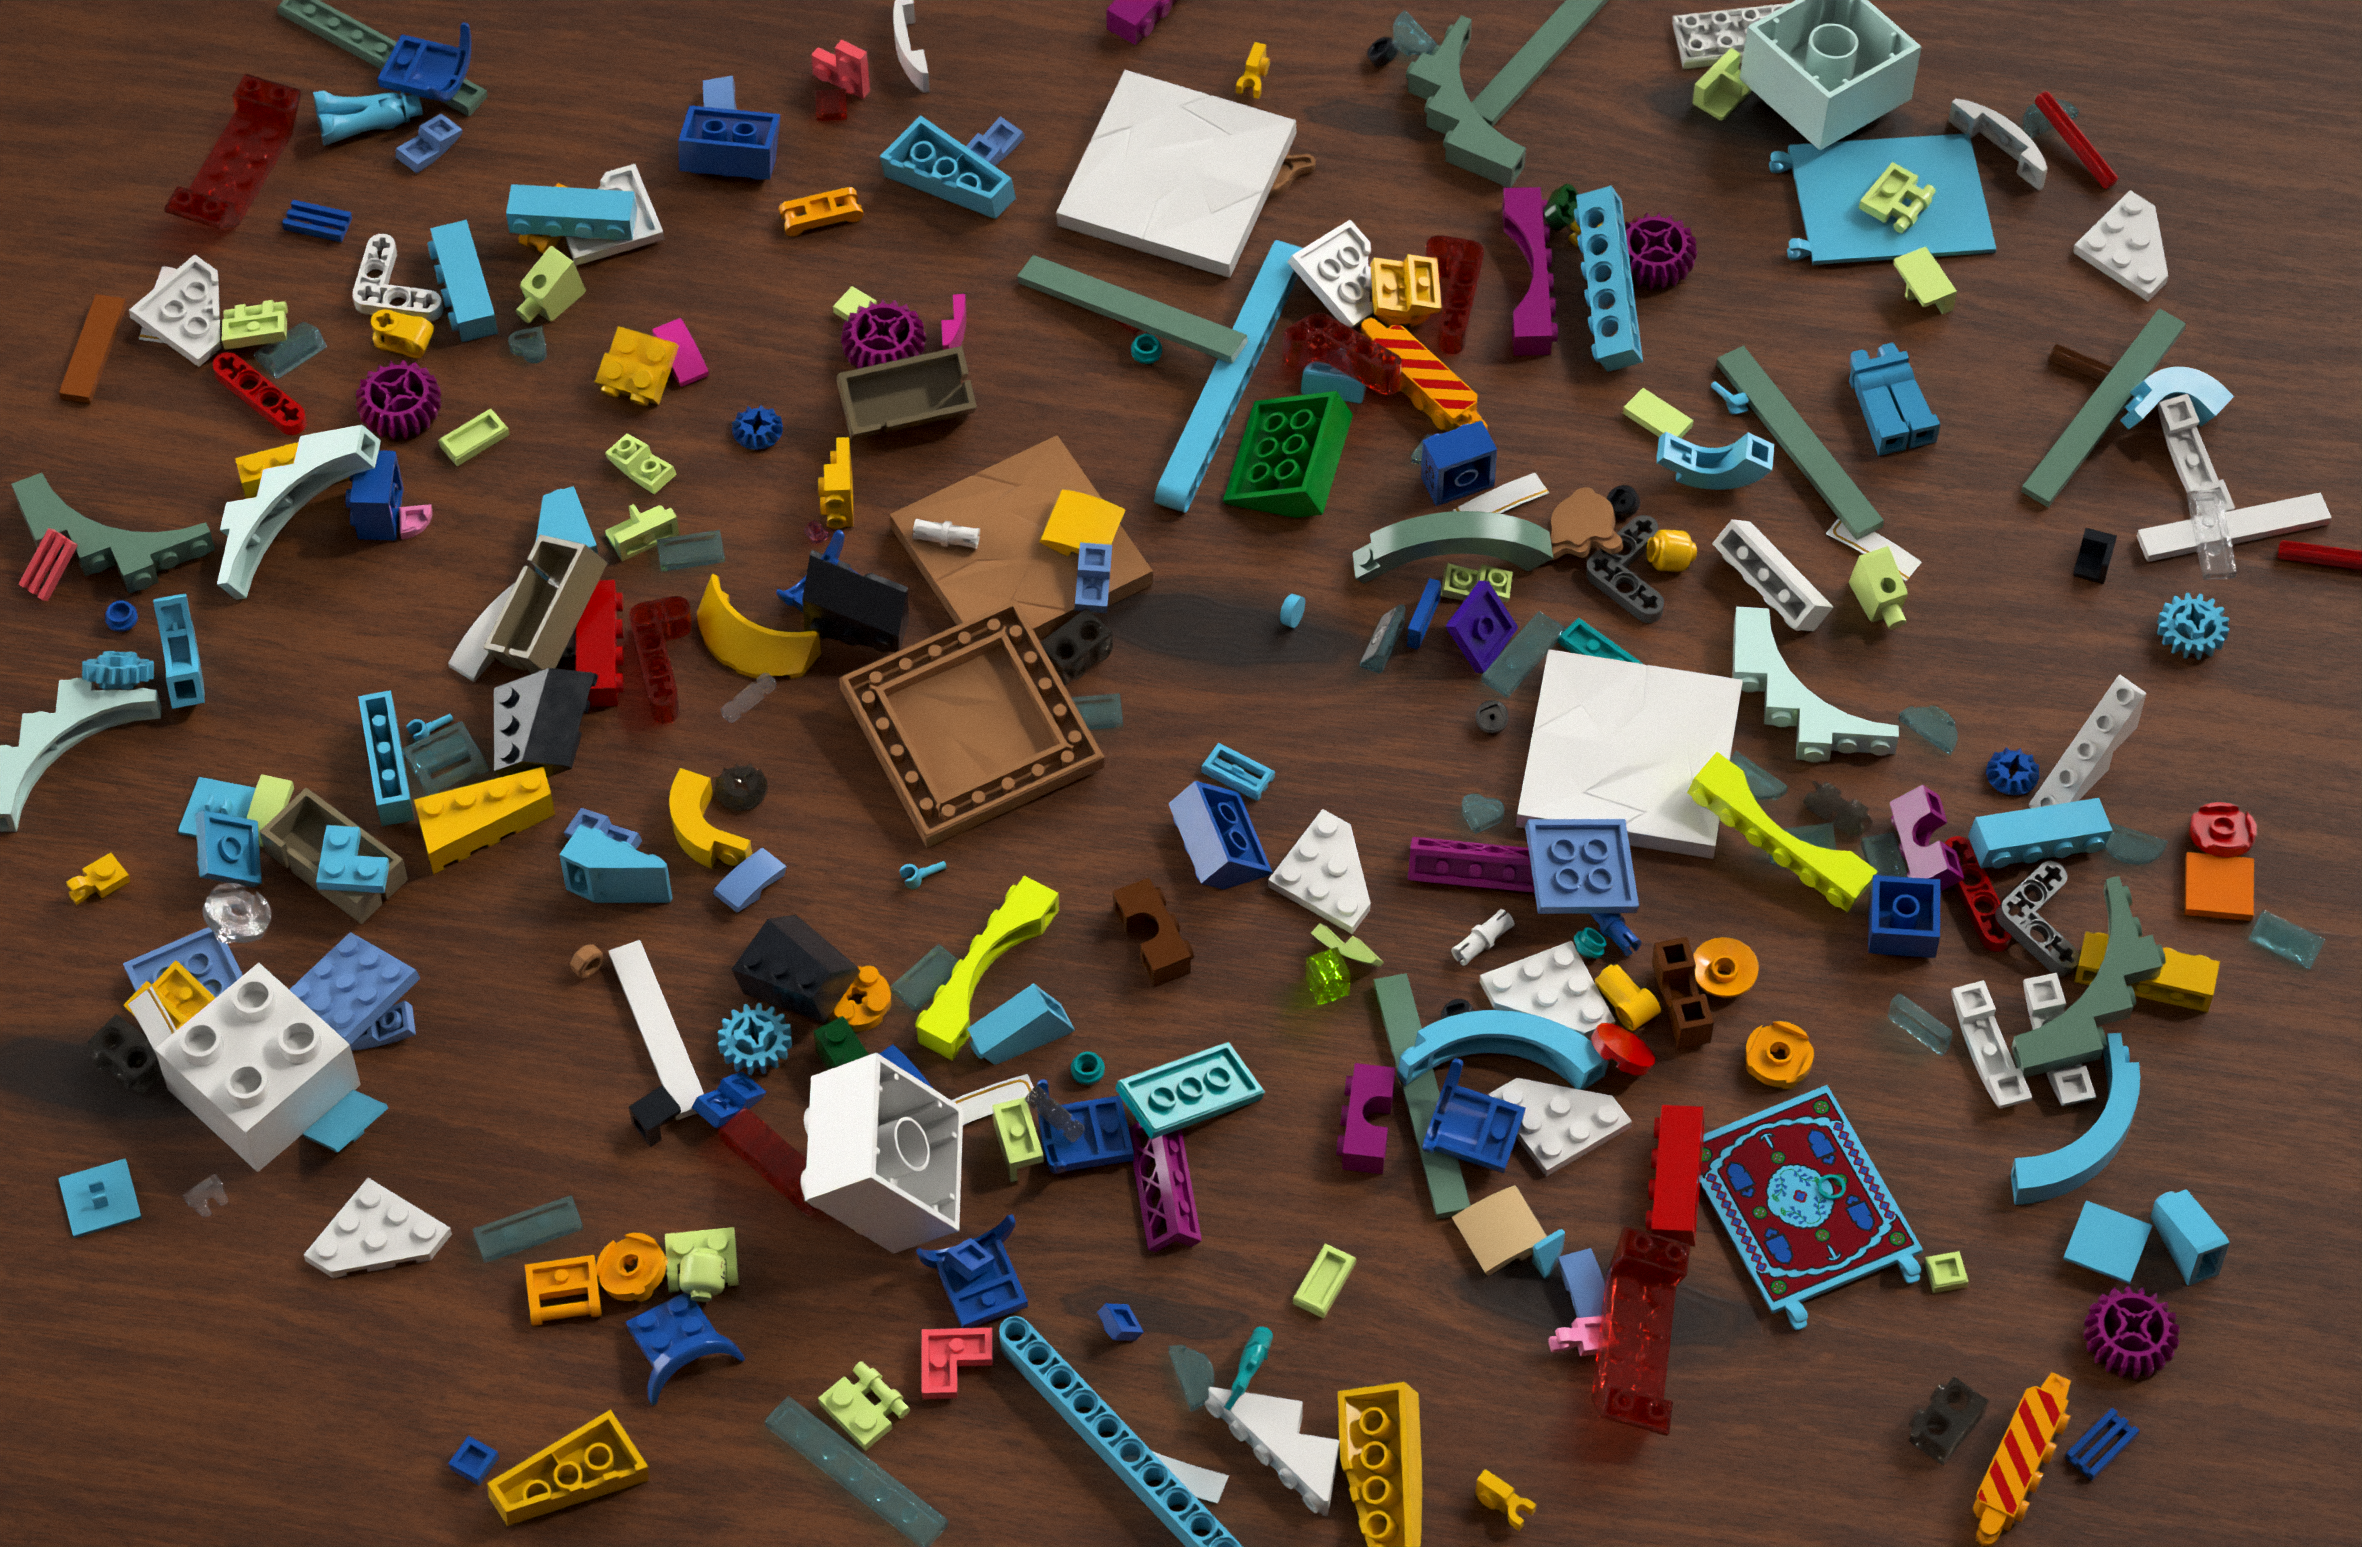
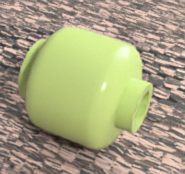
[679,1248,726,1302]

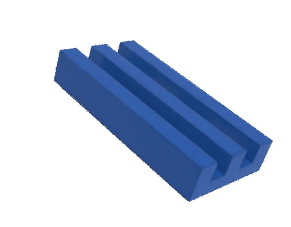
[282,200,352,242]
[1407,578,1441,650]
[2065,1407,2140,1481]

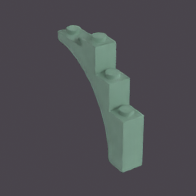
[1406,15,1526,188]
[12,473,215,594]
[2011,876,2166,1078]

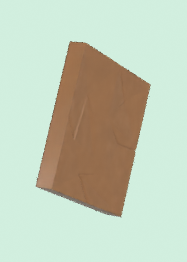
[890,435,1153,639]
[839,599,1104,848]

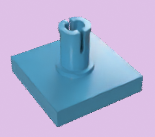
[195,810,262,887]

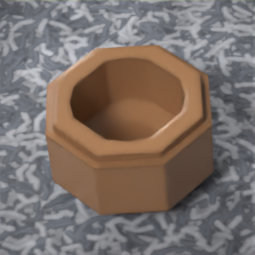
[570,944,604,978]

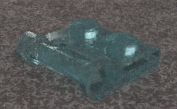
[402,721,489,796]

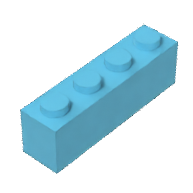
[506,184,637,240]
[427,220,498,342]
[358,690,414,826]
[1968,798,2113,869]

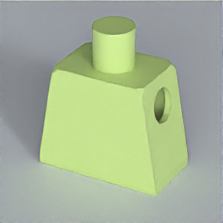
[515,246,586,323]
[1849,546,1908,630]

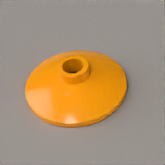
[1693,937,1759,998]

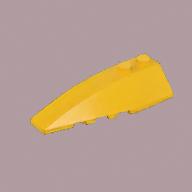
[1338,1382,1422,1547]

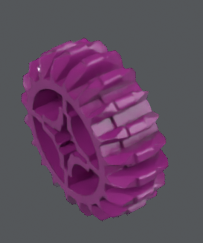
[1625,212,1697,290]
[841,299,926,369]
[356,359,441,440]
[2083,1285,2180,1380]

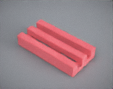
[18,528,78,601]

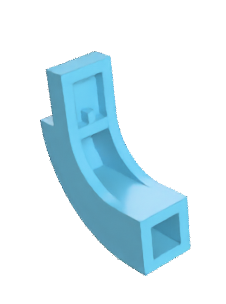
[2120,367,2234,429]
[1656,432,1774,490]
[153,593,205,709]

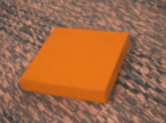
[2184,852,2254,921]

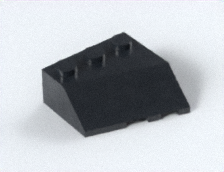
[802,550,909,653]
[494,668,598,778]
[731,914,860,1022]

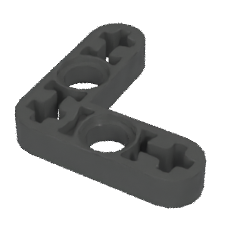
[1586,515,1664,623]
[1995,861,2080,977]

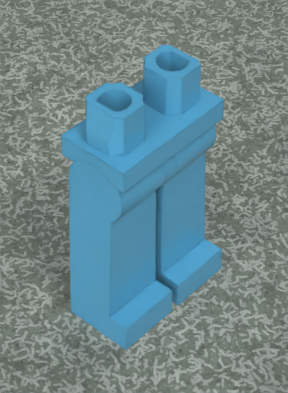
[1849,342,1941,456]

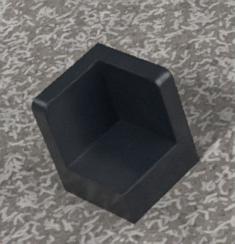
[2073,528,2117,584]
[628,1085,681,1147]

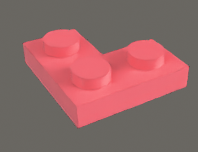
[811,40,870,99]
[922,1328,993,1399]

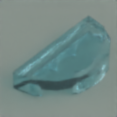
[1393,10,1438,56]
[2022,99,2079,138]
[1898,705,1958,756]
[1730,751,1788,801]
[2105,822,2168,865]
[1168,1344,1215,1412]

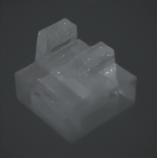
[182,1173,229,1218]

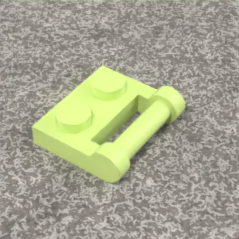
[665,1227,739,1292]

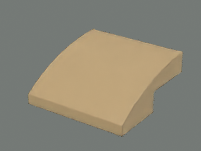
[1452,1185,1547,1276]

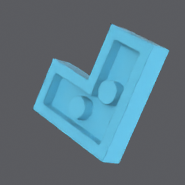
[316,825,390,893]

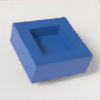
[944,1238,995,1281]
[1097,1303,1144,1341]
[448,1435,499,1486]

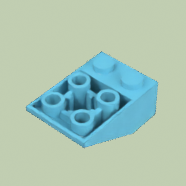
[559,824,673,903]

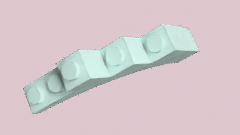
[217,425,381,600]
[1732,607,1899,762]
[0,678,162,832]

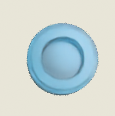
[1280,594,1305,628]

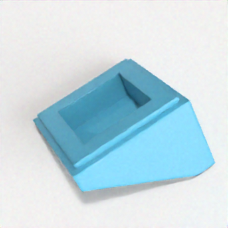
[1532,1229,1565,1279]

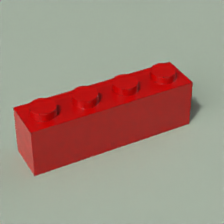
[576,580,624,707]
[1646,1105,1705,1246]

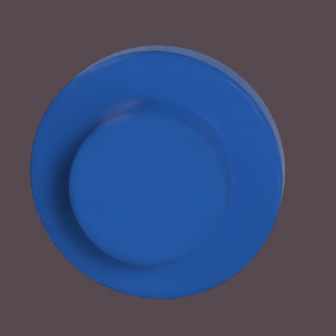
[105,600,138,632]

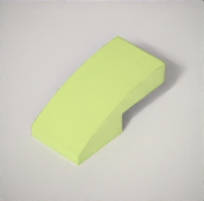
[247,774,294,847]
[1311,923,1384,967]

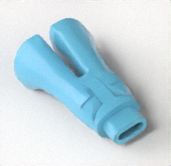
[313,91,423,146]

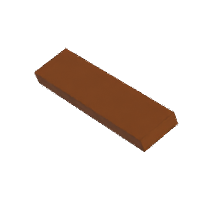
[59,294,127,404]

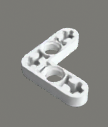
[353,234,443,322]

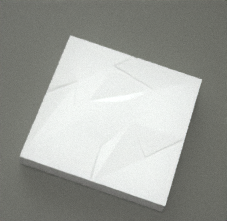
[1056,70,1296,278]
[1516,649,1743,859]

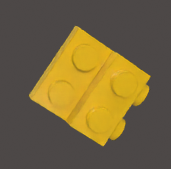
[595,326,679,406]
[818,437,854,529]

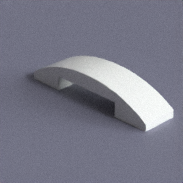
[893,0,930,93]
[1949,98,2047,191]
[2157,394,2235,517]
[448,583,515,682]
[2023,973,2096,1106]
[1951,980,2032,1109]

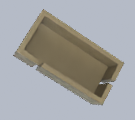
[836,346,977,441]
[483,535,607,673]
[259,788,408,924]

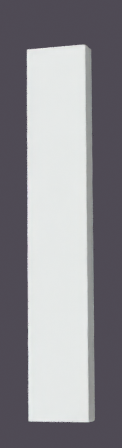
[2137,492,2332,562]
[608,940,704,1120]

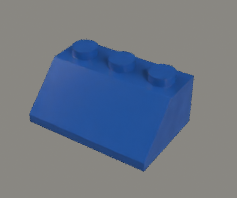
[678,105,780,180]
[1168,781,1272,889]

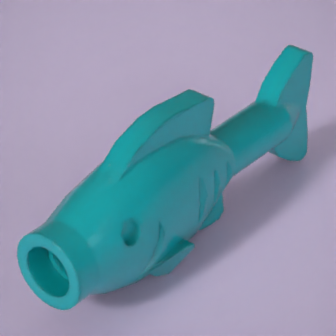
[1224,1326,1273,1411]

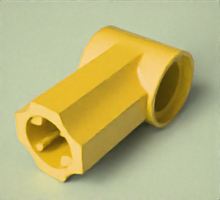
[1595,964,1661,1032]

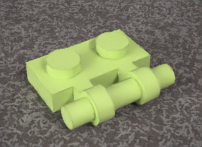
[1859,162,1936,233]
[222,300,288,350]
[818,1361,910,1451]

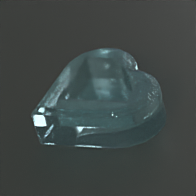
[508,326,547,363]
[1461,793,1504,834]

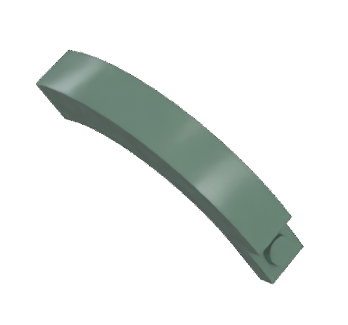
[1352,511,1553,584]

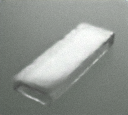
[2187,489,2237,580]

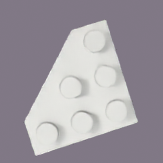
[565,164,664,266]
[2073,190,2168,302]
[1287,220,1373,331]
[129,255,221,367]
[1268,809,1371,934]
[1479,941,1615,1038]
[1489,1078,1632,1177]
[304,1178,452,1278]

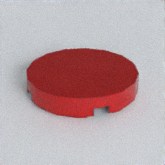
[2189,802,2257,858]
[1591,1023,1655,1076]

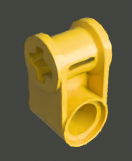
[371,309,434,358]

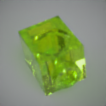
[1305,947,1350,1005]

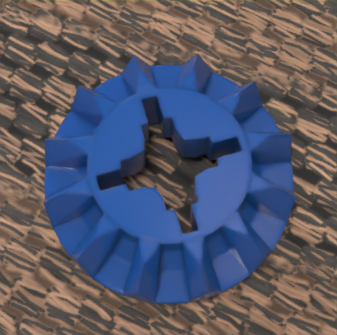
[732,405,783,450]
[1986,747,2039,795]

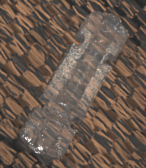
[721,672,776,723]

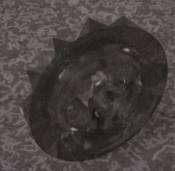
[715,762,768,811]

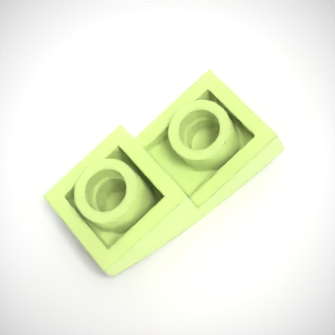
[605,434,677,494]
[1441,563,1513,602]

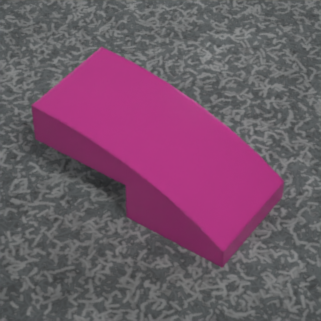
[941,294,966,350]
[652,318,709,387]

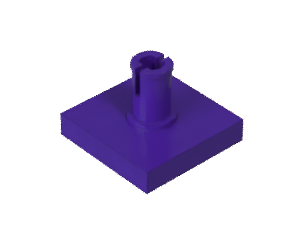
[1445,581,1518,673]

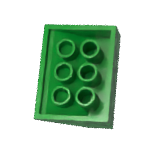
[1223,391,1353,518]

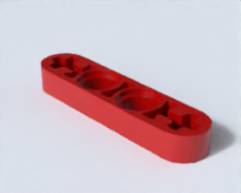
[212,352,307,435]
[1945,836,2012,952]

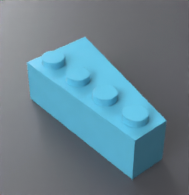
[879,115,1016,219]

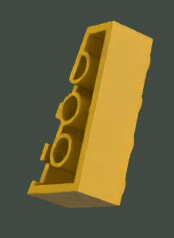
[414,767,555,874]
[487,1409,649,1526]

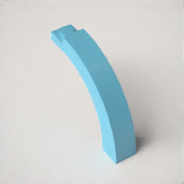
[1397,1010,1609,1090]
[2010,1033,2140,1205]

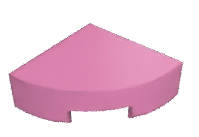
[399,504,433,540]

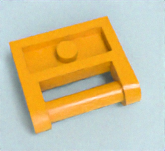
[525,1255,602,1326]

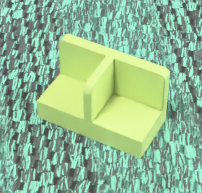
[1692,48,1753,121]
[1894,246,1957,314]
[605,504,679,561]
[992,1097,1044,1182]

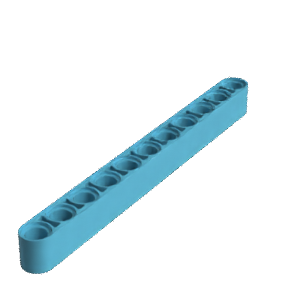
[1154,240,1303,513]
[999,1316,1243,1547]

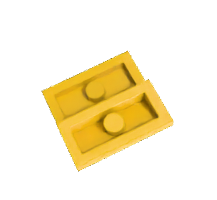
[1370,254,1441,317]
[1039,489,1126,557]
[123,960,216,1030]

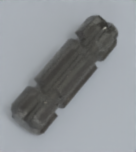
[1025,1086,1085,1142]

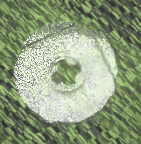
[202,883,272,944]

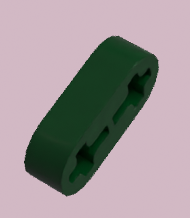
[1544,184,1579,231]

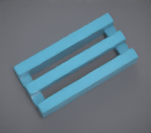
[1201,743,1275,801]

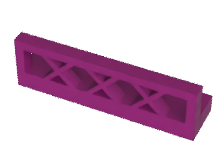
[1408,837,1535,892]
[1128,1122,1202,1252]

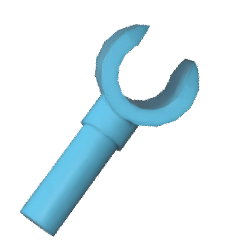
[1711,381,1748,415]
[407,714,453,744]
[899,861,947,889]

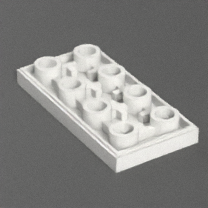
[1672,3,1789,69]

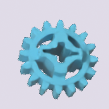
[2157,593,2229,660]
[82,651,154,690]
[718,1003,792,1075]

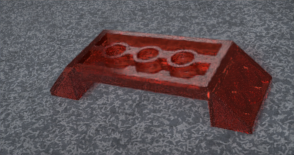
[164,73,301,230]
[1591,1226,1690,1436]

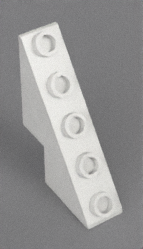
[2028,675,2146,808]
[1204,1387,1339,1516]

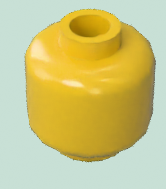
[1646,530,1697,572]

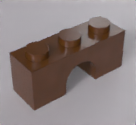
[1113,877,1194,987]
[1652,937,1714,1049]

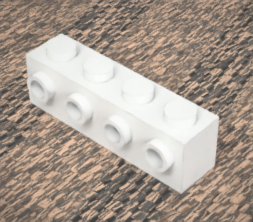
[1712,519,1833,631]

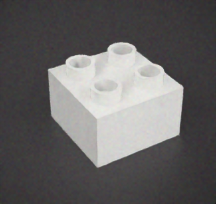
[155,963,361,1172]
[801,1053,963,1253]

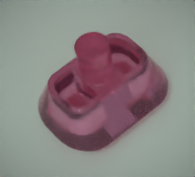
[804,520,829,543]

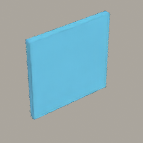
[178,777,256,838]
[302,1090,388,1153]
[58,1158,142,1238]
[2063,1200,2152,1284]

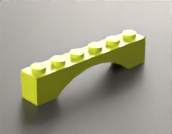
[1687,752,1878,913]
[915,876,1059,1061]

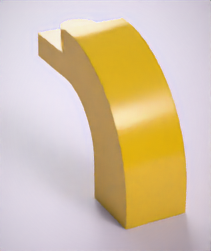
[669,768,752,869]

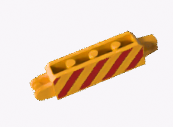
[1361,318,1488,432]
[1973,1372,2071,1547]

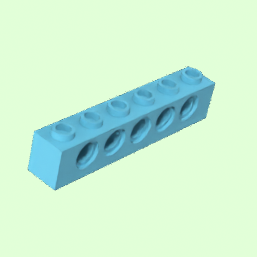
[1574,186,1643,372]

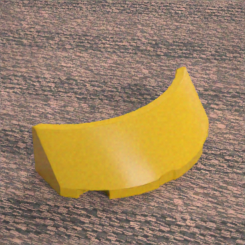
[697,574,821,680]

